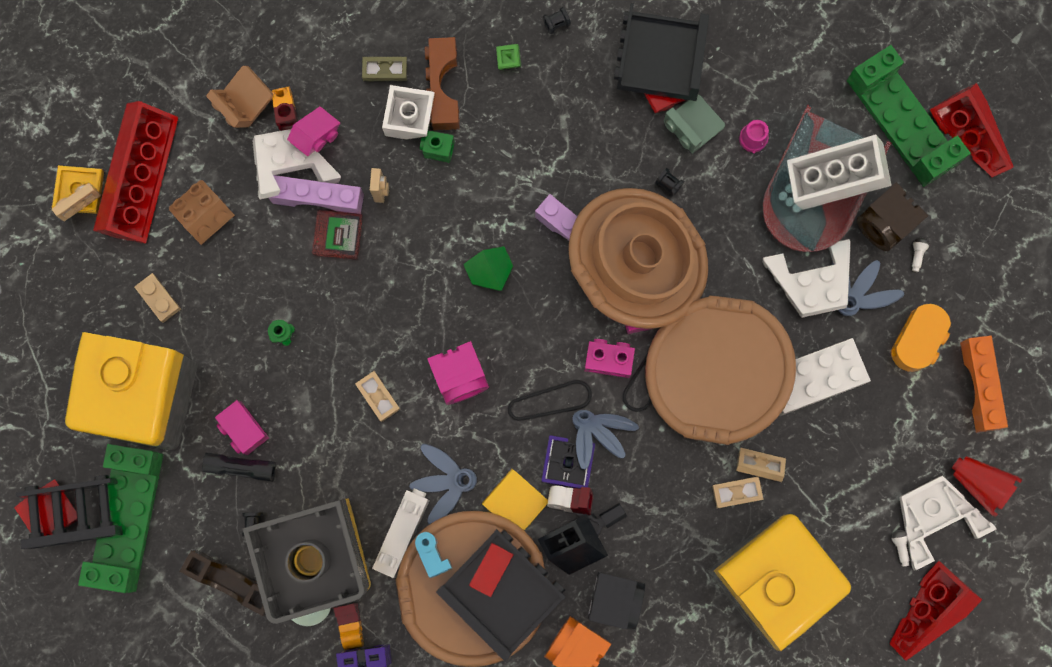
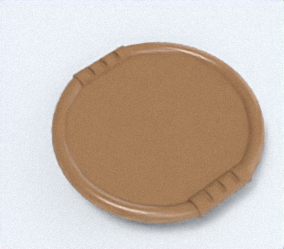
[569,188,708,329]
[645,295,796,445]
[395,511,546,667]

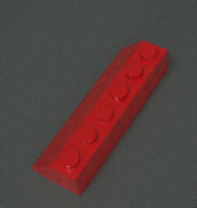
[93,101,178,243]

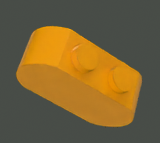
[891,304,951,372]

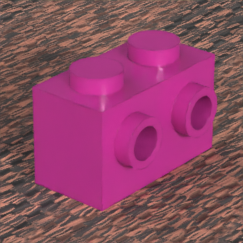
[287,107,340,157]
[585,339,635,378]
[215,400,269,455]

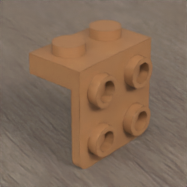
[206,66,273,128]
[169,180,235,245]

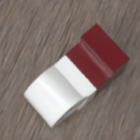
[547,486,594,515]

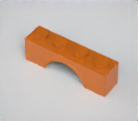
[960,336,1008,433]

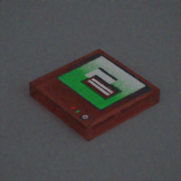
[312,210,363,260]

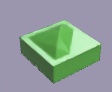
[496,44,521,70]

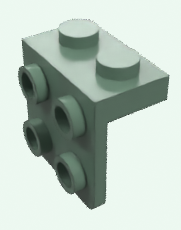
[664,95,725,154]

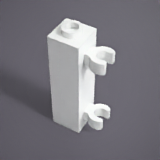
[372,488,430,578]

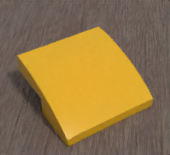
[481,469,548,530]

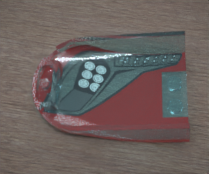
[763,105,891,252]

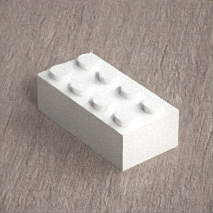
[787,135,891,210]
[779,338,871,416]

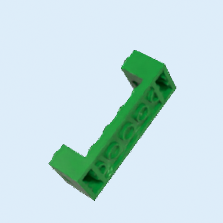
[846,45,971,187]
[78,444,164,593]

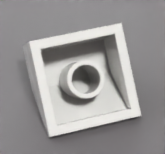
[382,85,435,139]

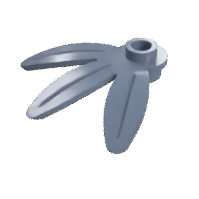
[832,260,904,316]
[572,410,639,469]
[409,444,477,524]

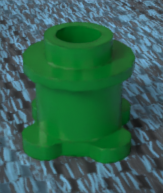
[268,320,295,346]

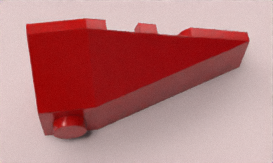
[930,83,1014,177]
[889,561,982,661]

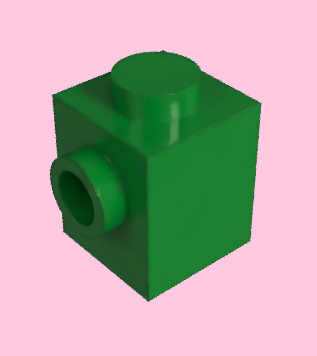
[420,130,455,163]

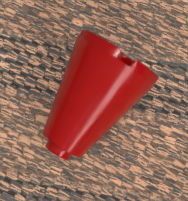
[952,456,1023,517]

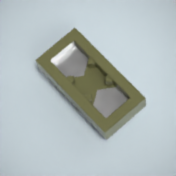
[362,57,407,81]

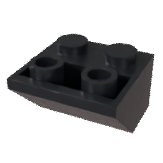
[538,514,608,575]

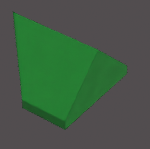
[463,246,513,291]

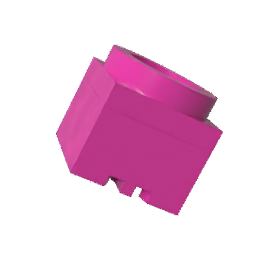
[427,341,489,405]

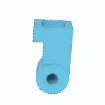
[415,532,453,578]

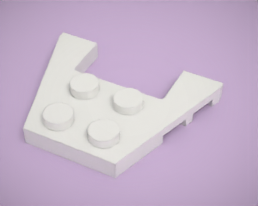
[253,129,341,199]
[763,239,850,318]
[899,476,996,570]

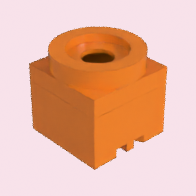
[544,616,611,667]

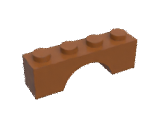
[425,37,460,130]

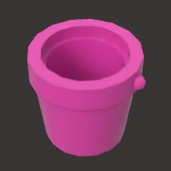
[739,120,769,153]

